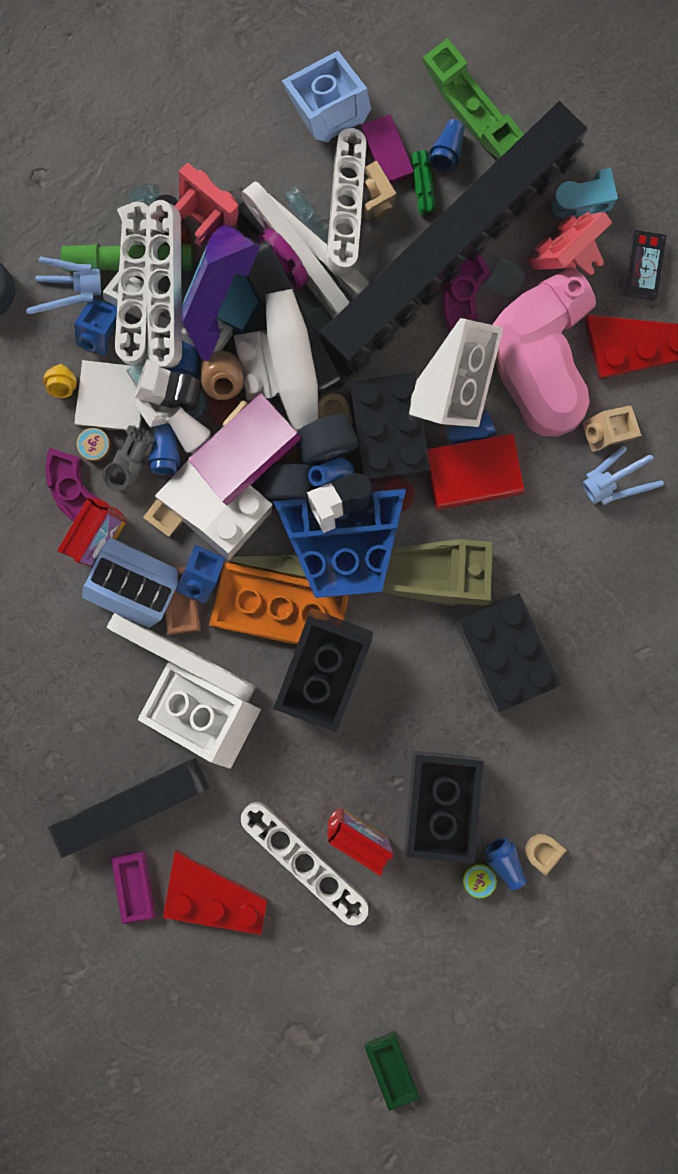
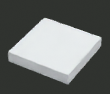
[74,360,143,432]

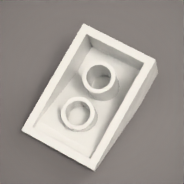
[409,318,504,427]
[155,461,273,561]
[138,661,261,769]

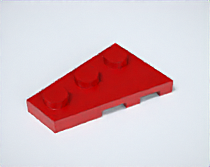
[584,315,678,380]
[163,849,268,935]

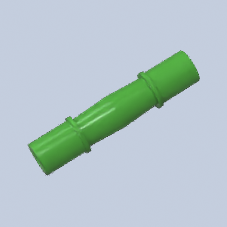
[61,243,194,274]

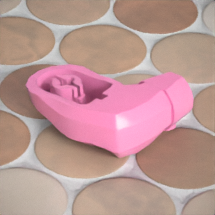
[492,267,596,437]

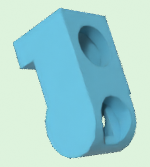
[551,168,618,219]

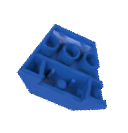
[273,489,406,598]

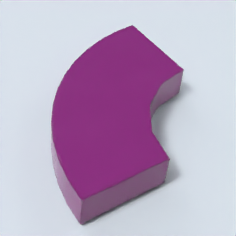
[442,255,492,333]
[45,447,101,522]

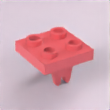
[175,163,239,246]
[528,212,612,275]

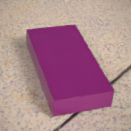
[361,114,414,185]
[111,850,157,924]

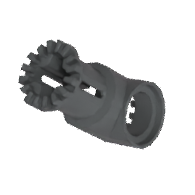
[102,425,155,492]

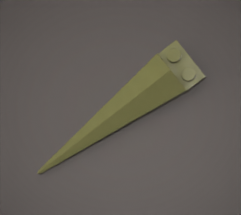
[228,539,492,606]

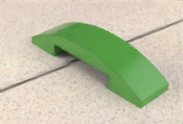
[422,38,524,159]

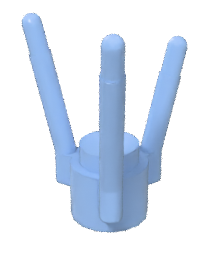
[26,257,101,314]
[582,446,664,506]

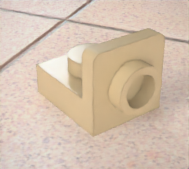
[363,161,396,221]
[583,405,642,452]

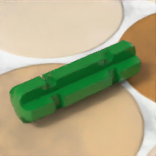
[411,150,436,216]

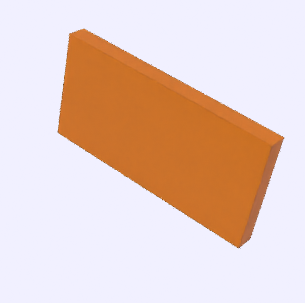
[209,562,349,644]

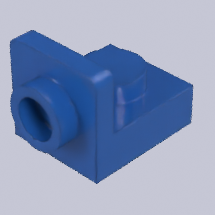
[74,298,117,356]
[176,544,225,603]

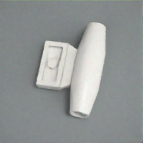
[234,289,319,430]

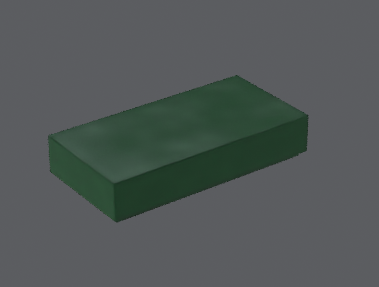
[364,1031,420,1111]

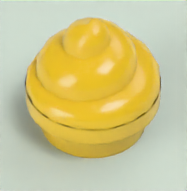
[43,364,77,398]

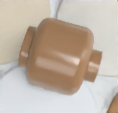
[201,351,244,400]

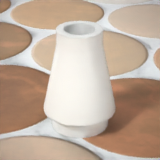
[166,407,212,455]

